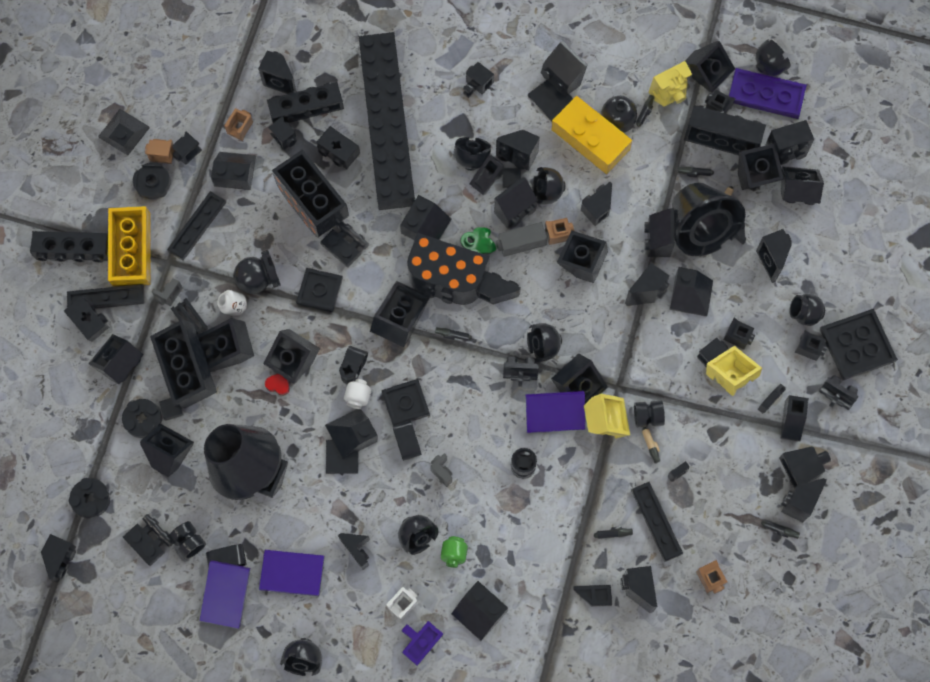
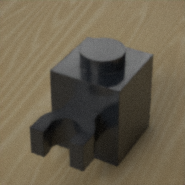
[463,62,494,98]

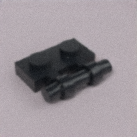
[320,221,369,268]
[123,514,174,566]

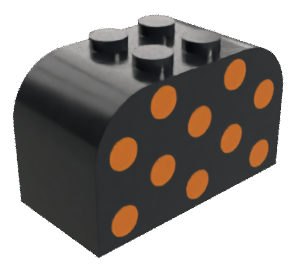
[272,149,349,238]
[407,233,490,305]

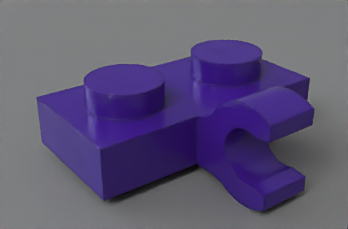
[402,621,444,666]

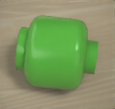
[441,536,468,568]

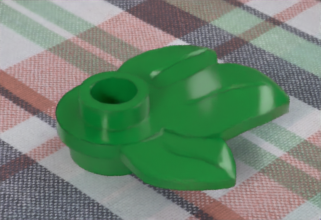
[460,227,496,254]

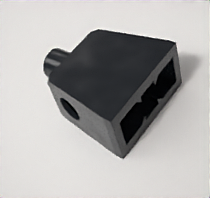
[779,446,831,489]

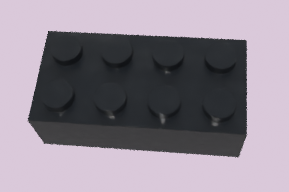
[684,105,766,156]
[150,320,217,409]

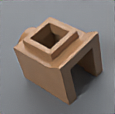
[224,108,253,141]
[145,139,174,164]
[545,218,574,245]
[696,560,727,594]

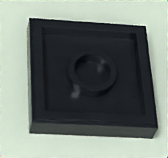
[296,268,343,312]
[381,379,430,426]

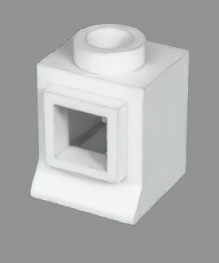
[386,587,418,621]

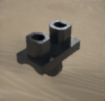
[503,356,539,387]
[819,375,859,410]

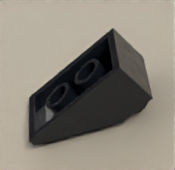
[370,281,430,347]
[198,318,254,372]

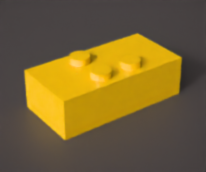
[551,96,633,175]
[108,206,151,287]

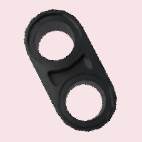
[392,420,422,461]
[206,544,247,568]

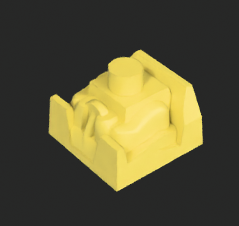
[649,61,692,107]
[706,346,762,396]
[584,394,630,439]

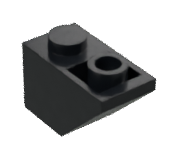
[580,182,612,226]
[478,271,521,305]
[780,395,809,442]
[41,534,76,583]

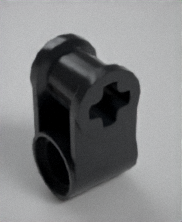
[339,346,368,385]

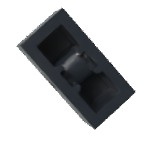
[316,126,360,169]
[64,296,110,342]

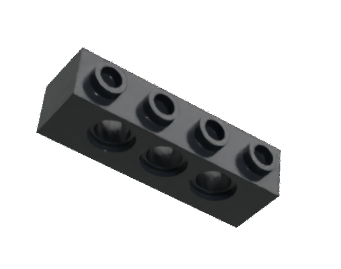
[267,82,344,123]
[30,231,108,263]

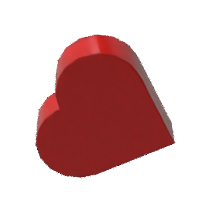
[265,373,290,396]

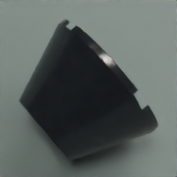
[672,182,746,256]
[204,424,281,500]

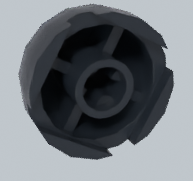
[755,39,791,76]
[601,95,637,133]
[454,137,491,171]
[532,167,566,205]
[527,323,562,362]
[398,515,439,555]
[280,638,322,676]

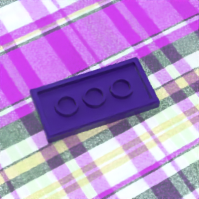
[729,68,807,119]

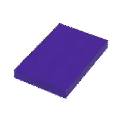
[525,391,585,433]
[259,550,325,596]
[199,560,251,629]

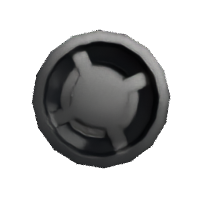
[634,400,665,428]
[511,448,537,479]
[169,521,206,559]

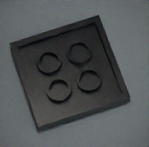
[820,308,898,380]

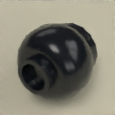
[789,294,826,326]

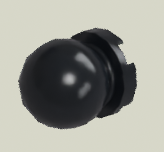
[233,250,281,294]

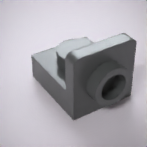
[151,278,183,306]
[430,453,452,487]

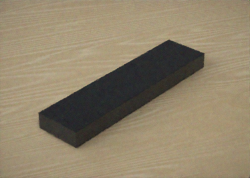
[167,191,226,261]
[67,284,144,309]
[631,481,683,562]

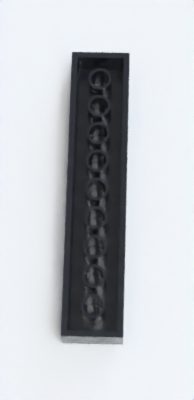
[358,32,415,210]

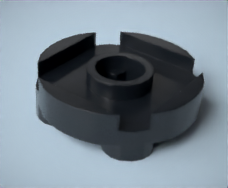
[133,162,171,199]
[122,399,162,438]
[69,478,110,518]

